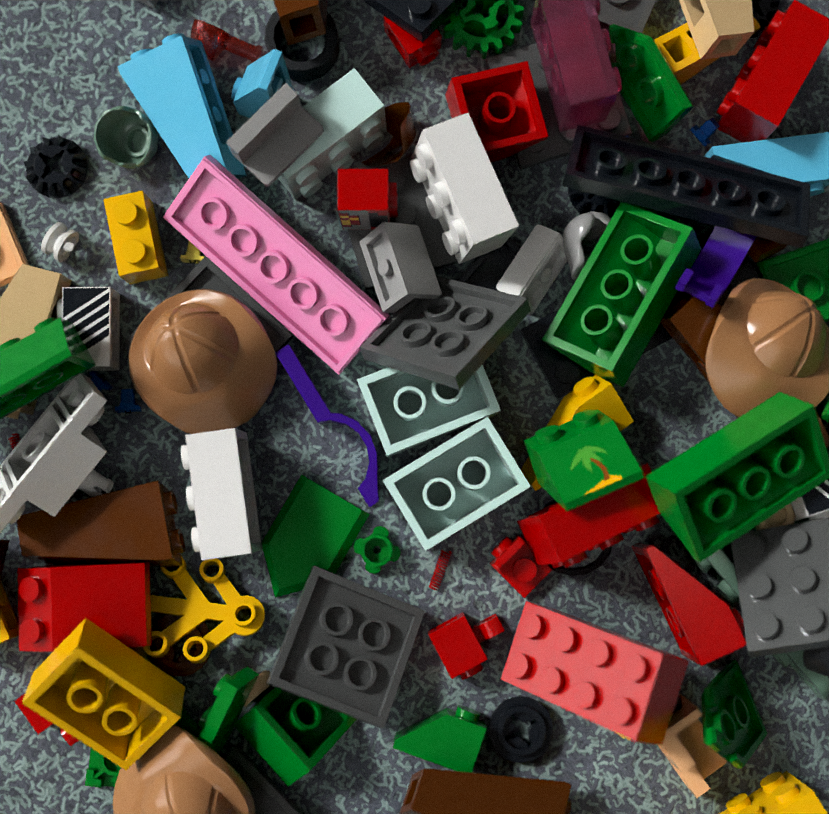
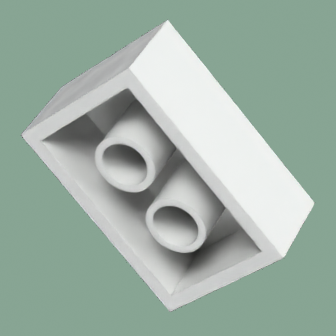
[410,113,519,264]
[181,428,262,560]

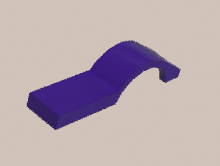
[675,226,757,308]
[275,344,379,507]

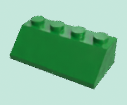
[542,203,702,387]
[0,317,96,420]
[645,392,829,562]

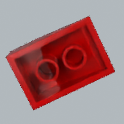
[631,543,747,666]
[17,562,152,652]

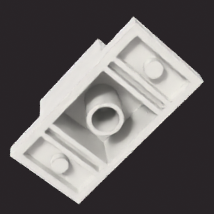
[0,373,113,533]

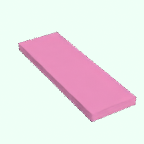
[163,155,390,375]

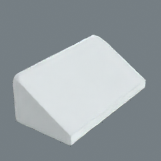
[496,225,567,316]

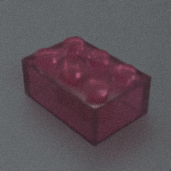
[531,0,622,132]

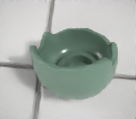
[93,106,159,169]

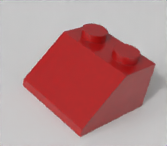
[445,61,549,162]

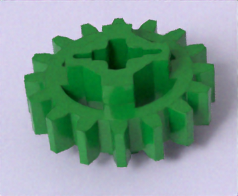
[442,0,524,59]

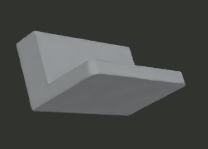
[226,83,324,187]
[359,221,442,313]

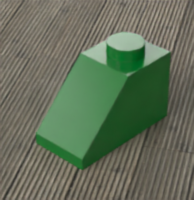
[393,705,487,773]

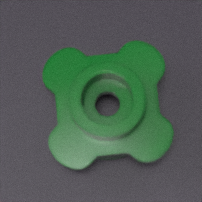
[353,526,401,574]

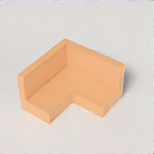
[658,694,727,798]

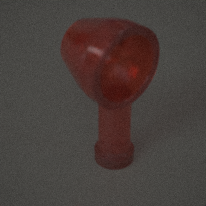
[190,19,263,63]

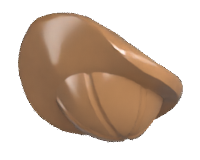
[705,278,829,417]
[129,289,277,434]
[113,724,256,814]

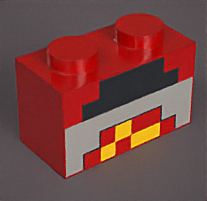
[337,169,398,230]

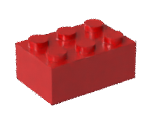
[716,0,829,143]
[517,463,660,569]

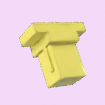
[180,241,204,264]

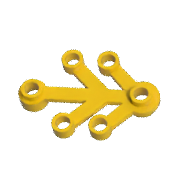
[143,556,265,664]

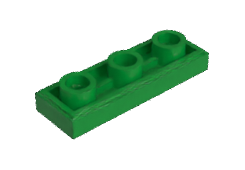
[197,666,259,755]

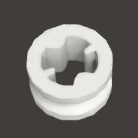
[41,222,79,262]

